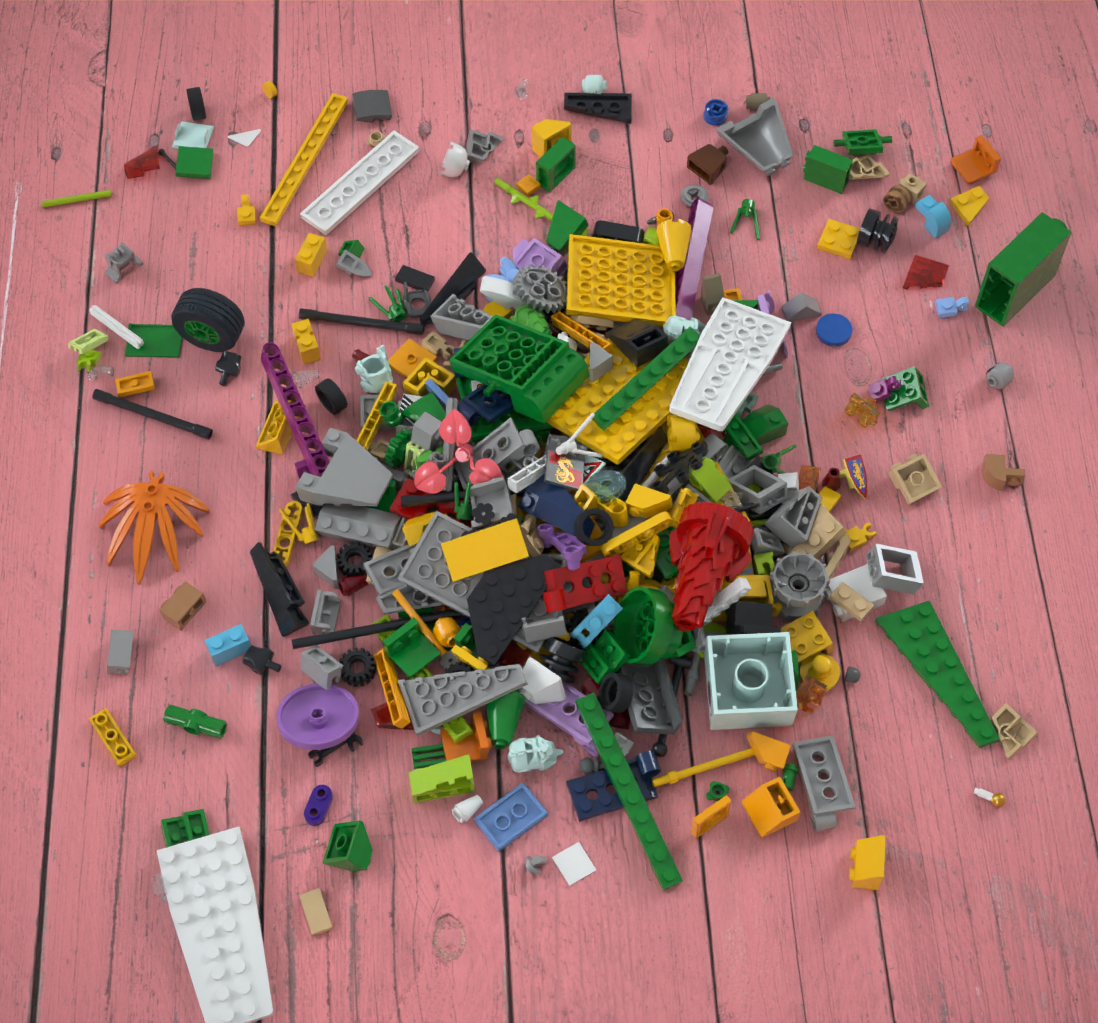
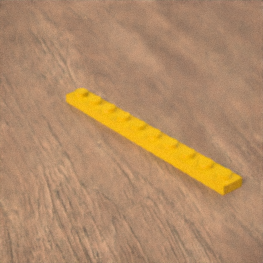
[260,93,348,227]

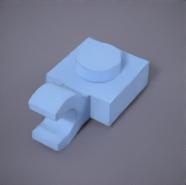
[935,297,969,318]

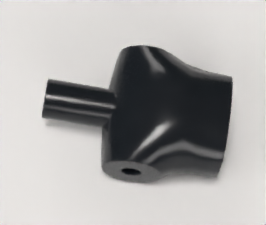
[215,351,242,386]
[243,645,282,675]

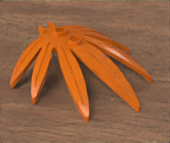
[99,471,210,585]

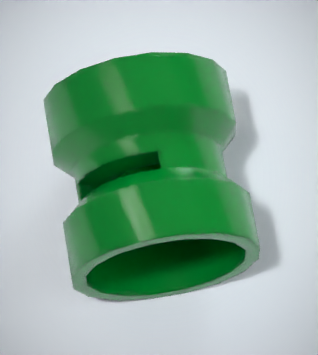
[379,401,403,427]

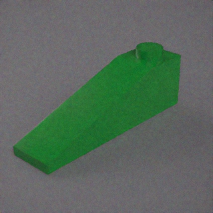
[719,404,788,461]

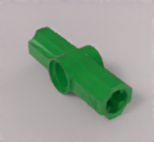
[163,705,227,739]

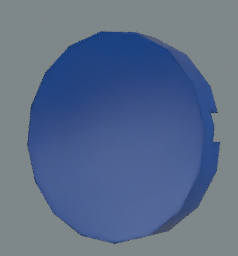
[816,313,853,346]

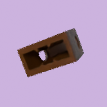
[687,144,729,185]

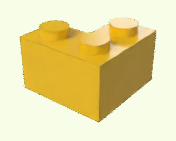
[403,357,456,397]

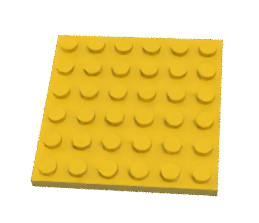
[566,234,676,327]

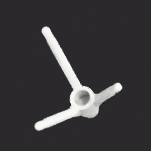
[556,413,602,458]

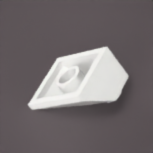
[519,657,566,704]

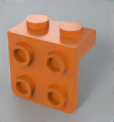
[950,135,1001,184]
[440,712,492,762]

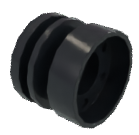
[857,208,899,253]
[539,637,587,683]

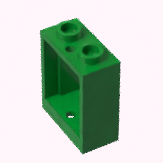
[536,137,576,193]

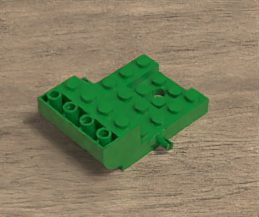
[449,314,590,423]

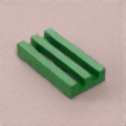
[411,744,446,770]

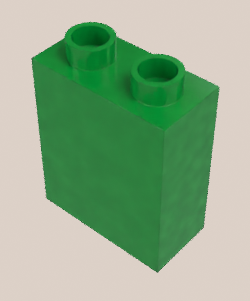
[975,212,1072,327]

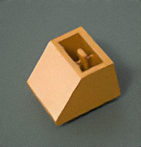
[741,777,801,838]

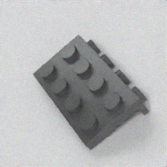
[617,659,683,735]

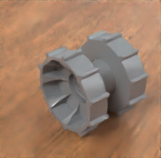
[769,551,830,623]

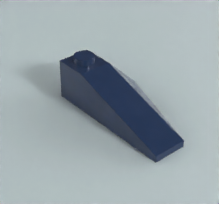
[518,474,595,538]

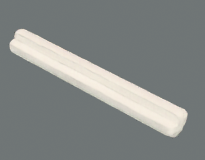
[89,305,144,349]

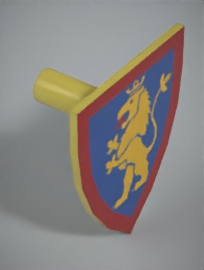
[840,454,867,499]

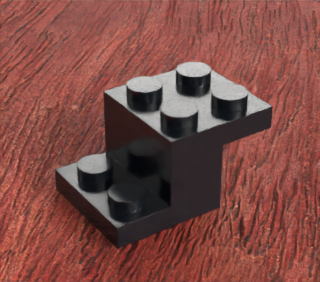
[723,601,781,635]

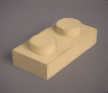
[830,581,874,622]

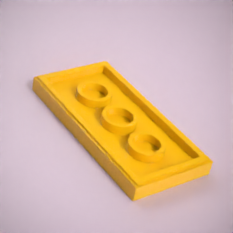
[441,518,530,582]

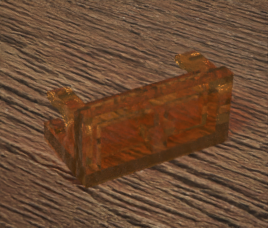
[796,675,827,713]

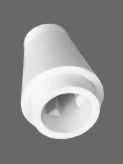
[452,795,483,823]

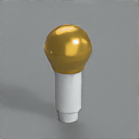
[974,788,1006,807]

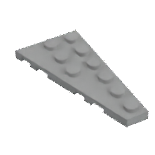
[398,664,528,736]

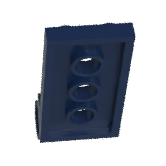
[457,384,514,426]
[566,750,661,822]

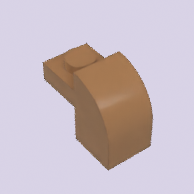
[982,454,1025,491]

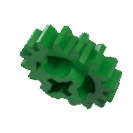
[384,428,412,469]

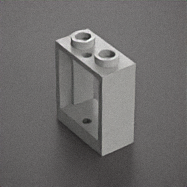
[729,465,787,514]
[866,544,924,595]

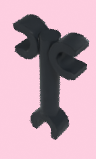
[308,732,363,767]

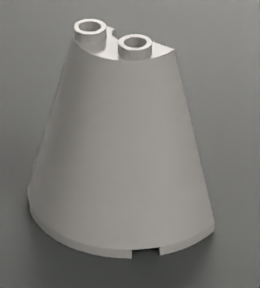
[716,98,793,176]

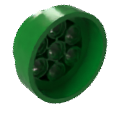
[613,586,683,666]

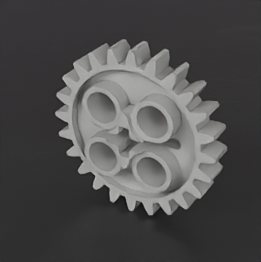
[513,264,567,314]

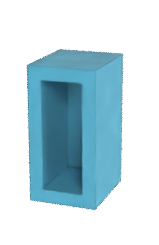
[204,624,251,666]

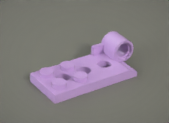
[525,681,614,757]

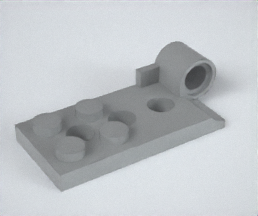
[454,418,540,491]
[363,544,417,596]
[792,736,856,832]

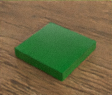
[175,146,214,179]

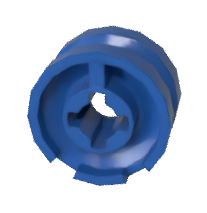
[703,99,728,126]

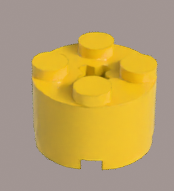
[667,414,700,453]

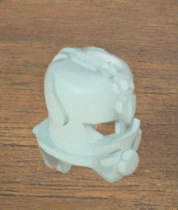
[663,316,706,350]
[355,345,393,393]
[508,735,563,773]

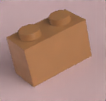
[160,581,206,630]

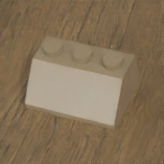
[783,503,848,560]

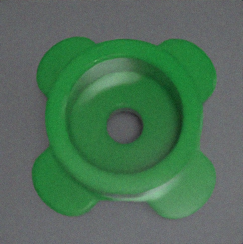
[706,781,730,801]

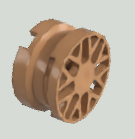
[883,186,911,214]

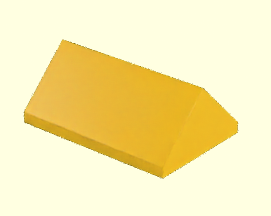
[255,400,299,455]

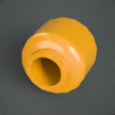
[433,617,461,647]

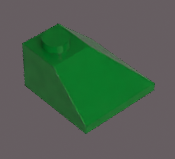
[322,820,373,871]

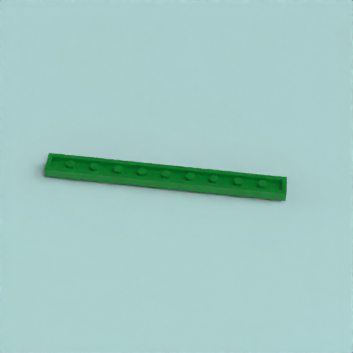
[575,693,683,891]

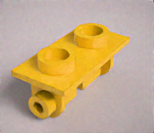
[670,488,699,528]

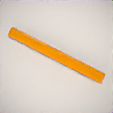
[392,589,447,656]

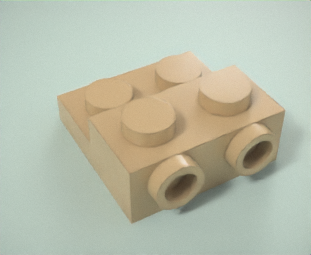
[887,454,942,504]

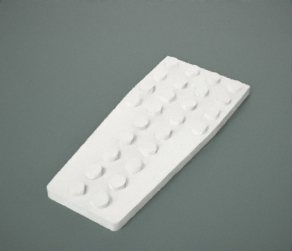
[669,298,791,431]
[156,826,274,1023]

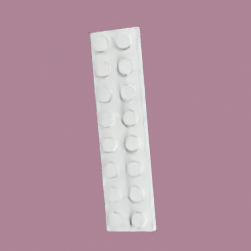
[300,131,420,235]

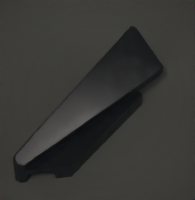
[420,252,486,327]
[250,542,309,637]

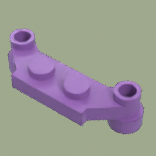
[538,523,587,570]

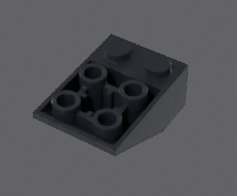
[605,319,668,367]

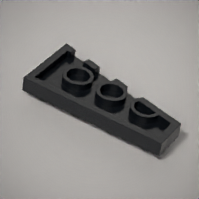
[564,93,632,124]

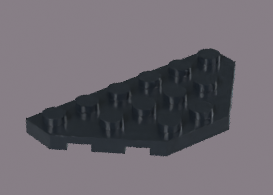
[467,555,562,666]

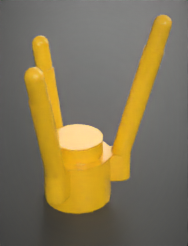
[279,503,319,544]

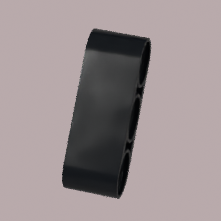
[592,220,645,243]

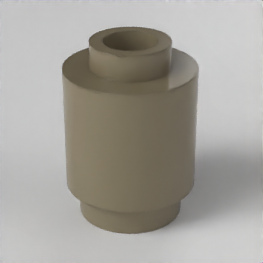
[746,93,771,111]

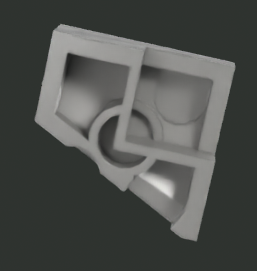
[465,129,503,163]

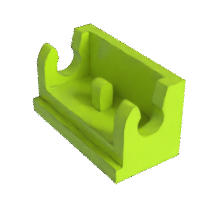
[752,552,774,584]

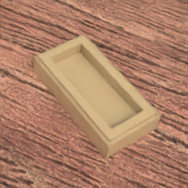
[299,888,333,936]

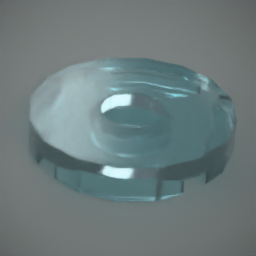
[587,470,627,500]

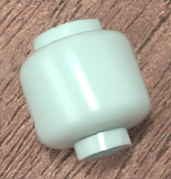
[582,75,607,94]

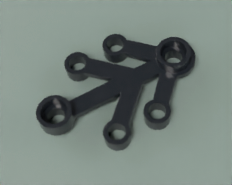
[652,441,709,494]

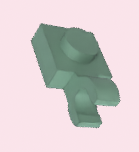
[736,392,758,418]

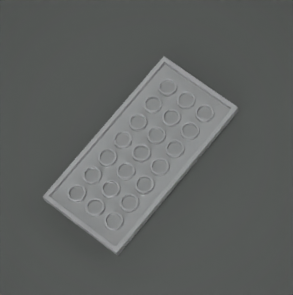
[398,511,572,653]

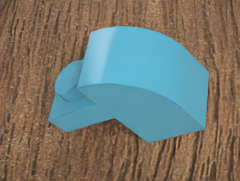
[915,195,951,239]

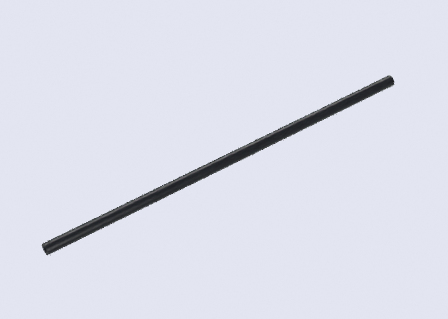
[292,577,626,649]

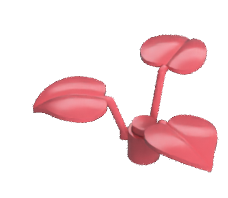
[414,409,504,494]

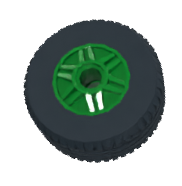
[171,288,245,352]

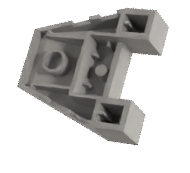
[295,428,393,506]

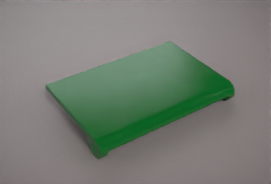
[125,323,182,358]

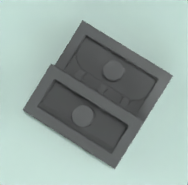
[352,90,392,123]

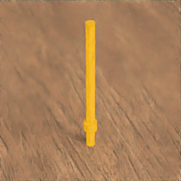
[652,748,755,787]

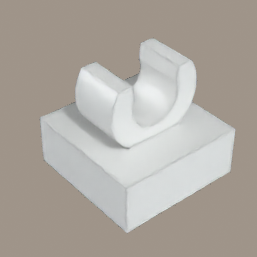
[615,732,634,757]

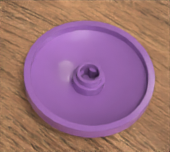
[276,683,359,750]

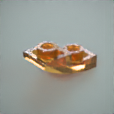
[798,465,821,492]

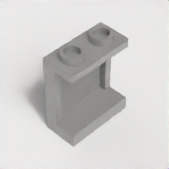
[470,477,514,531]

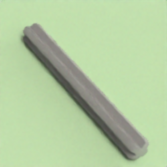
[442,398,458,492]

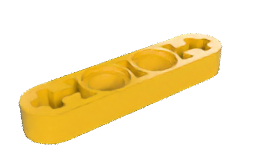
[273,501,303,568]
[600,511,673,558]

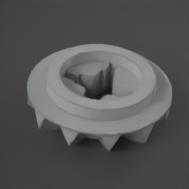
[681,185,708,208]

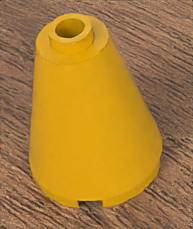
[656,219,692,271]

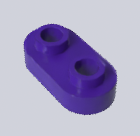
[304,785,333,826]

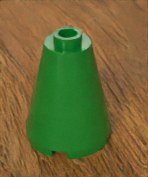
[486,691,525,749]

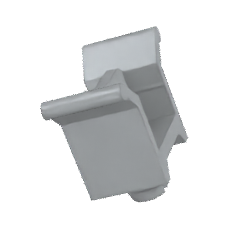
[105,242,144,284]

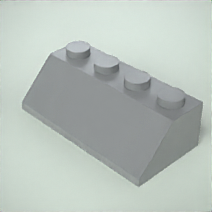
[315,503,402,550]

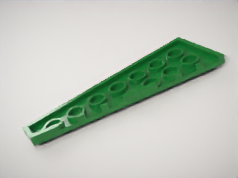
[875,600,1000,748]

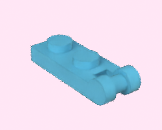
[569,594,623,649]

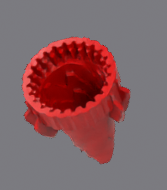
[669,502,754,632]

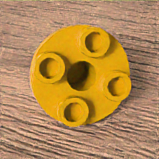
[799,653,840,692]

